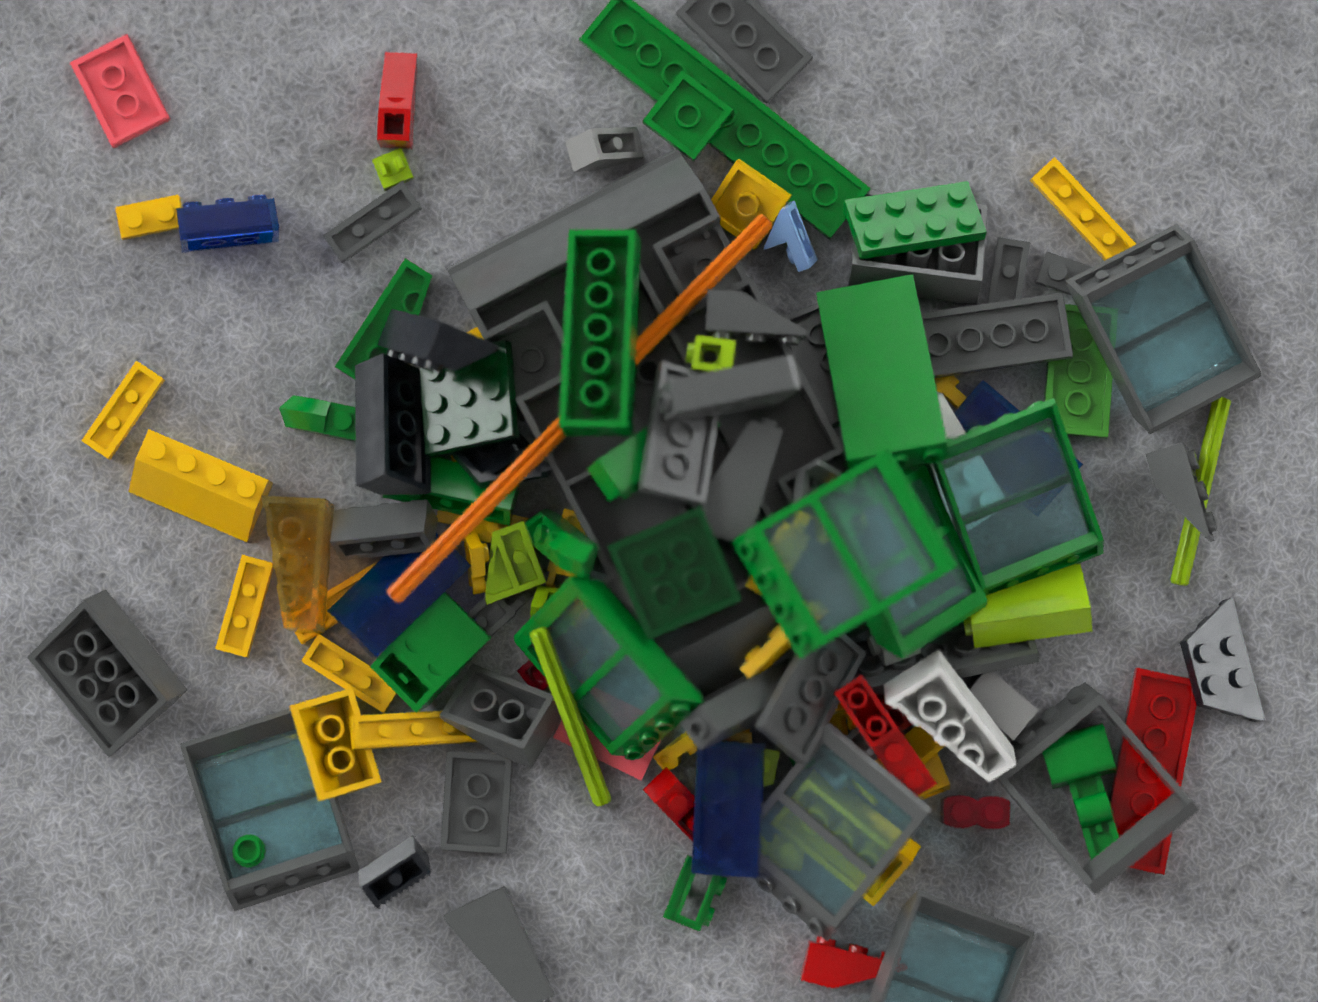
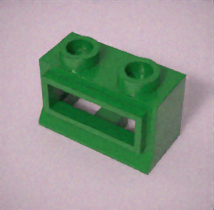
[663,854,727,932]

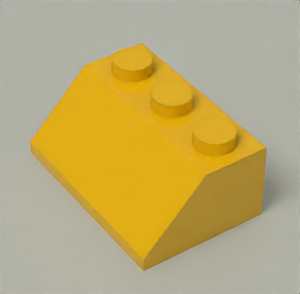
[289,687,382,802]

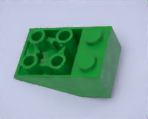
[370,592,492,713]

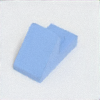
[764,201,818,272]

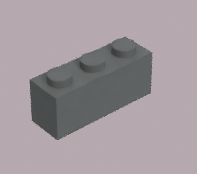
[330,500,438,560]

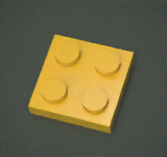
[711,159,792,250]

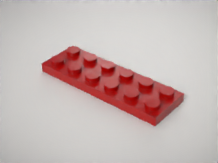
[1109,668,1197,875]

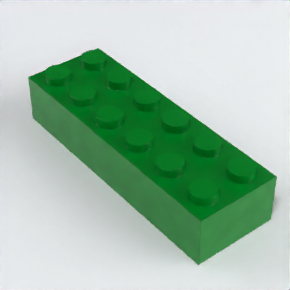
[559,229,641,436]

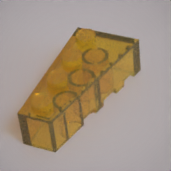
[261,496,334,634]

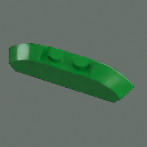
[279,395,356,442]
[524,509,599,579]

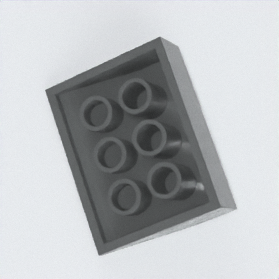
[848,190,988,305]
[27,590,188,757]

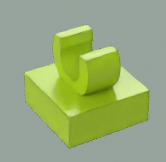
[372,147,414,191]

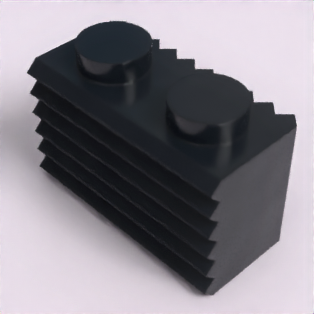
[358,835,431,908]

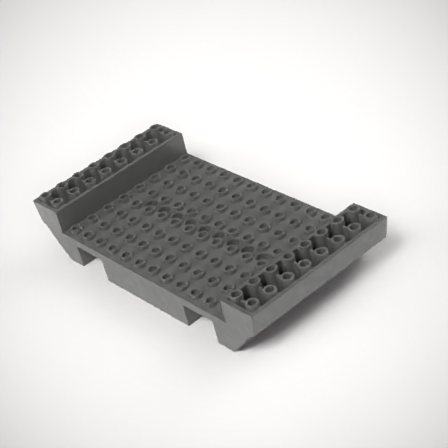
[446,149,917,701]

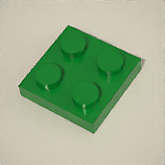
[642,70,733,162]

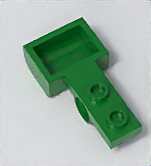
[1042,723,1119,860]

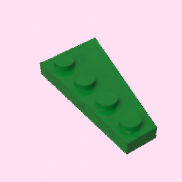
[335,258,432,380]

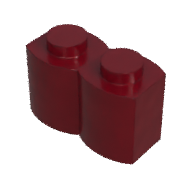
[940,795,1010,829]

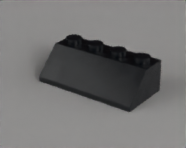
[377,309,498,373]
[355,353,431,495]

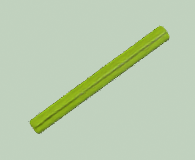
[1170,397,1231,586]
[530,627,611,807]

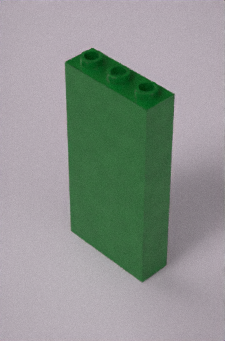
[816,274,949,476]

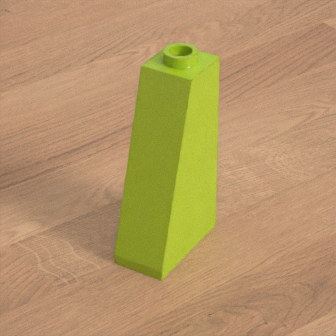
[963,563,1093,648]

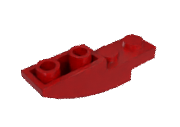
[834,674,937,796]

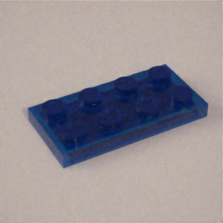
[692,741,765,878]

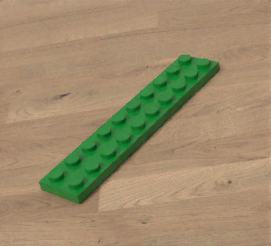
[579,0,871,240]

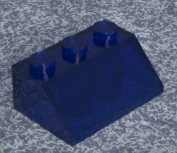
[176,195,279,253]

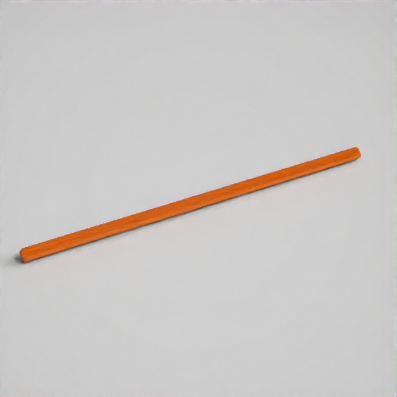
[387,214,773,603]

